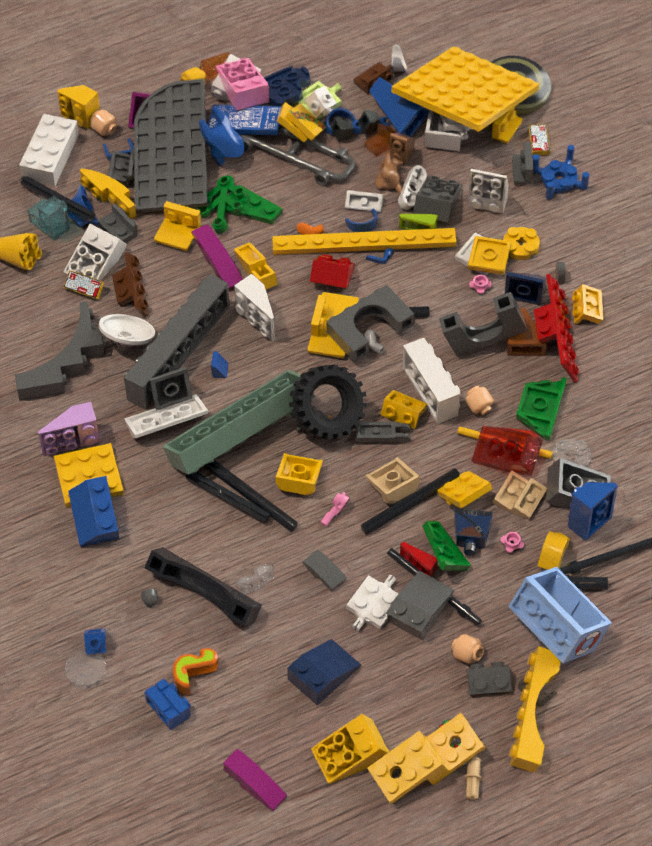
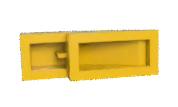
[234,242,278,290]

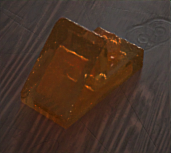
[364,124,397,156]

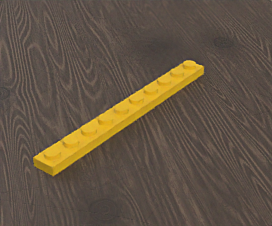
[273,228,456,255]

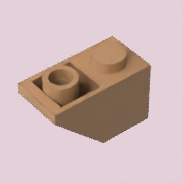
[390,133,415,165]

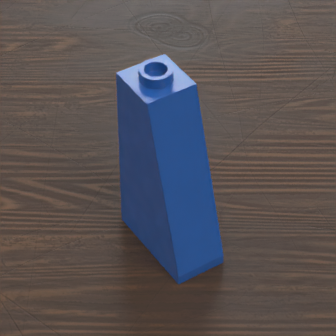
[369,77,429,137]

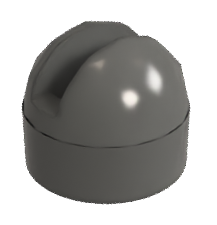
[141,589,158,606]

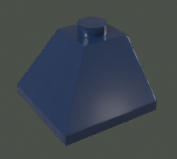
[505,272,546,306]

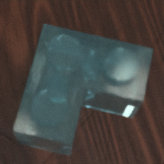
[28,196,70,241]

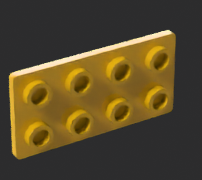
[307,292,359,358]

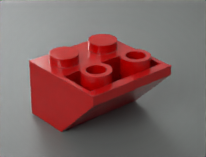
[310,254,355,288]

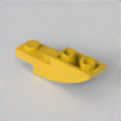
[80,168,136,219]

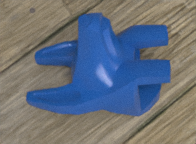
[199,106,244,166]

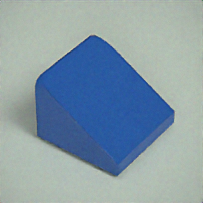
[211,351,228,378]

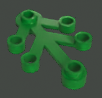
[198,175,246,234]

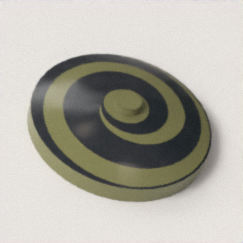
[491,56,551,114]

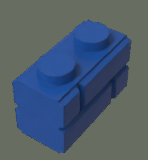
[144,679,191,730]

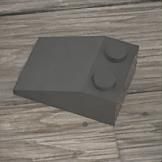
[546,458,611,508]
[386,571,455,641]

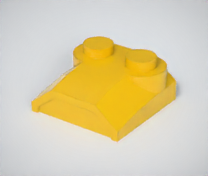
[275,453,323,495]

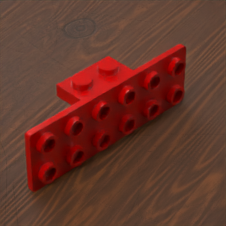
[533,273,579,383]

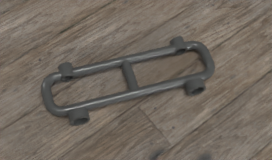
[239,126,356,186]

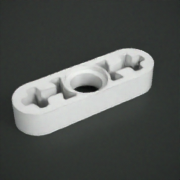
[398,165,427,210]

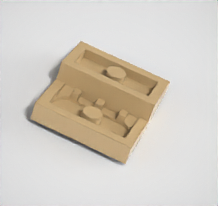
[492,470,547,519]

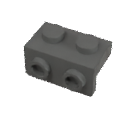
[108,149,135,187]
[466,662,512,695]

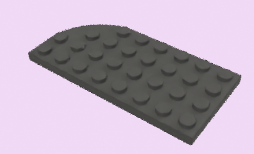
[134,79,208,213]

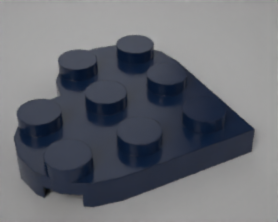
[263,66,311,106]

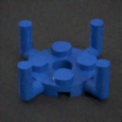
[532,145,590,200]

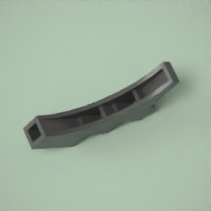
[15,301,107,401]

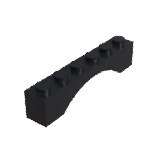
[144,547,262,626]

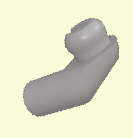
[364,329,385,355]

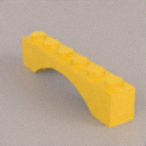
[509,646,561,773]

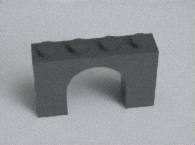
[326,285,414,362]
[439,292,528,356]

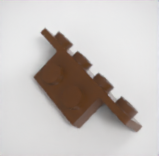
[112,251,149,317]

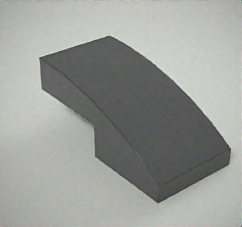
[302,549,346,591]

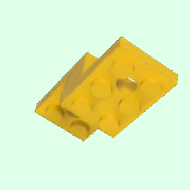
[368,713,486,804]

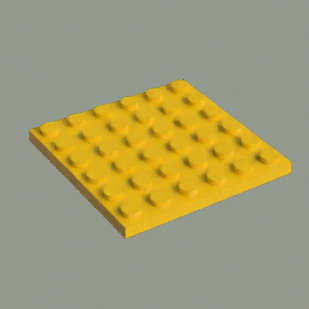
[391,47,539,132]

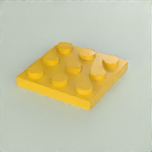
[54,443,124,508]

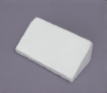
[345,190,383,212]

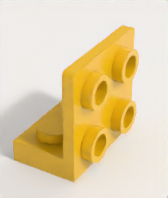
[154,201,201,251]

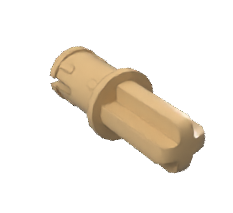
[465,757,482,800]

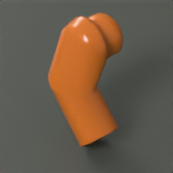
[296,223,324,235]

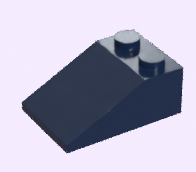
[287,639,361,706]

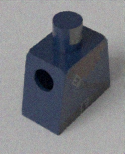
[454,508,493,556]

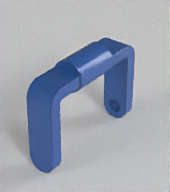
[103,138,134,160]
[366,248,394,264]

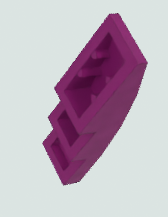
[191,224,243,289]

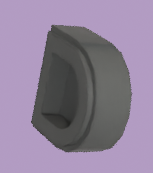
[556,262,566,284]

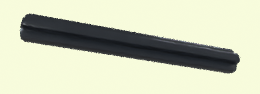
[185,472,270,523]

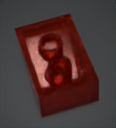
[471,426,543,476]

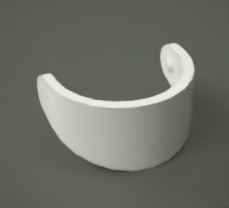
[392,45,407,71]

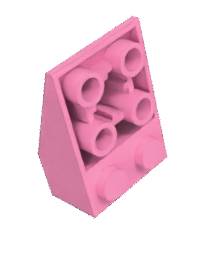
[216,58,269,110]

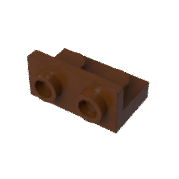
[354,62,393,95]

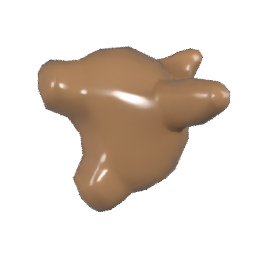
[374,151,403,195]

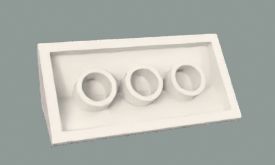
[125,394,208,438]

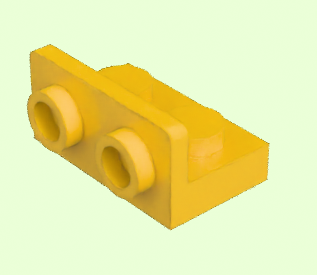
[492,107,523,144]
[572,284,603,324]
[381,390,428,429]

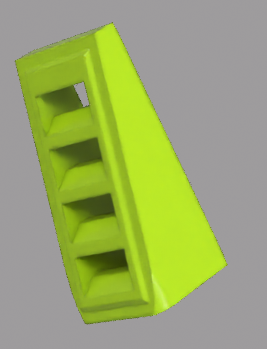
[399,214,438,230]

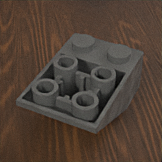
[413,176,462,223]

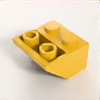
[57,85,100,129]

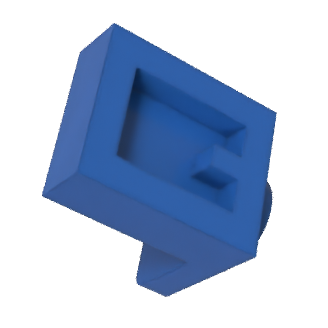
[84,628,106,654]

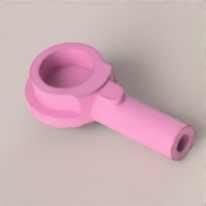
[320,492,349,527]

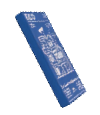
[208,105,281,135]

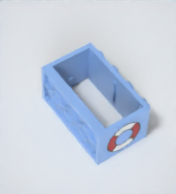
[508,567,612,664]

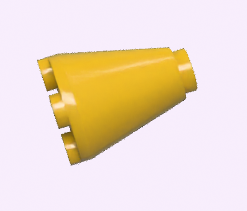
[0,233,42,270]

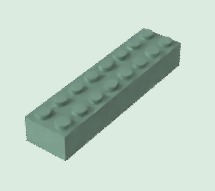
[162,370,315,474]

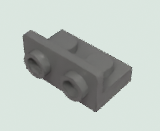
[512,142,533,184]
[98,204,137,243]

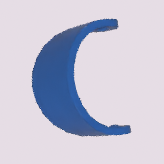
[324,108,356,135]
[345,208,377,232]

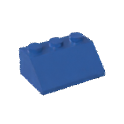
[68,476,119,547]
[568,482,618,541]

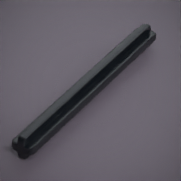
[20,176,96,221]
[206,460,298,532]
[361,468,460,534]

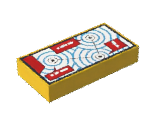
[529,124,550,156]
[64,270,104,299]

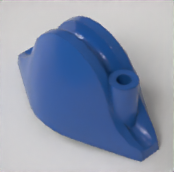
[67,185,99,227]

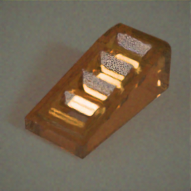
[199,52,230,80]

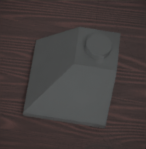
[149,367,192,410]

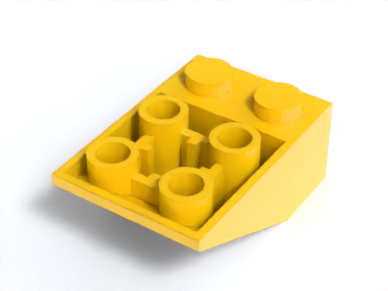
[311,714,389,784]

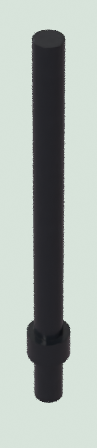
[558,538,652,575]
[387,548,482,626]

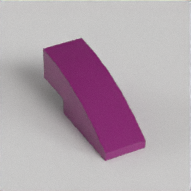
[223,748,287,812]

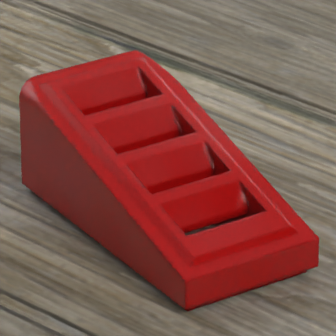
[400,542,438,577]

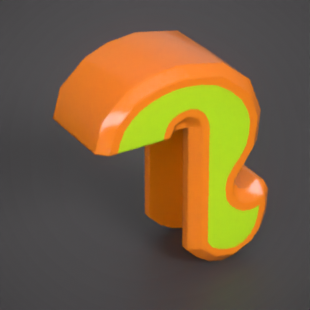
[173,648,218,695]

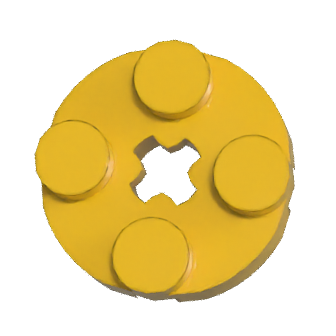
[503,227,540,260]

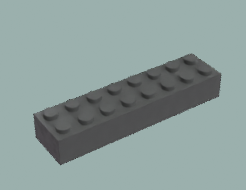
[124,274,230,410]

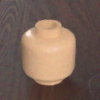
[90,110,117,136]
[465,386,494,415]
[452,634,484,664]

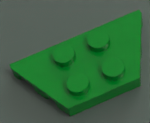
[516,377,567,441]

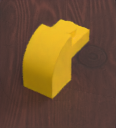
[537,531,570,570]

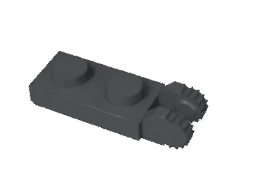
[356,422,411,443]

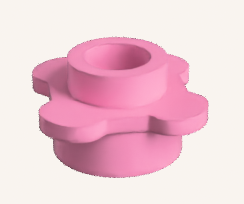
[469,275,491,294]
[501,532,524,553]

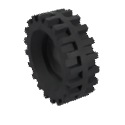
[289,364,367,440]

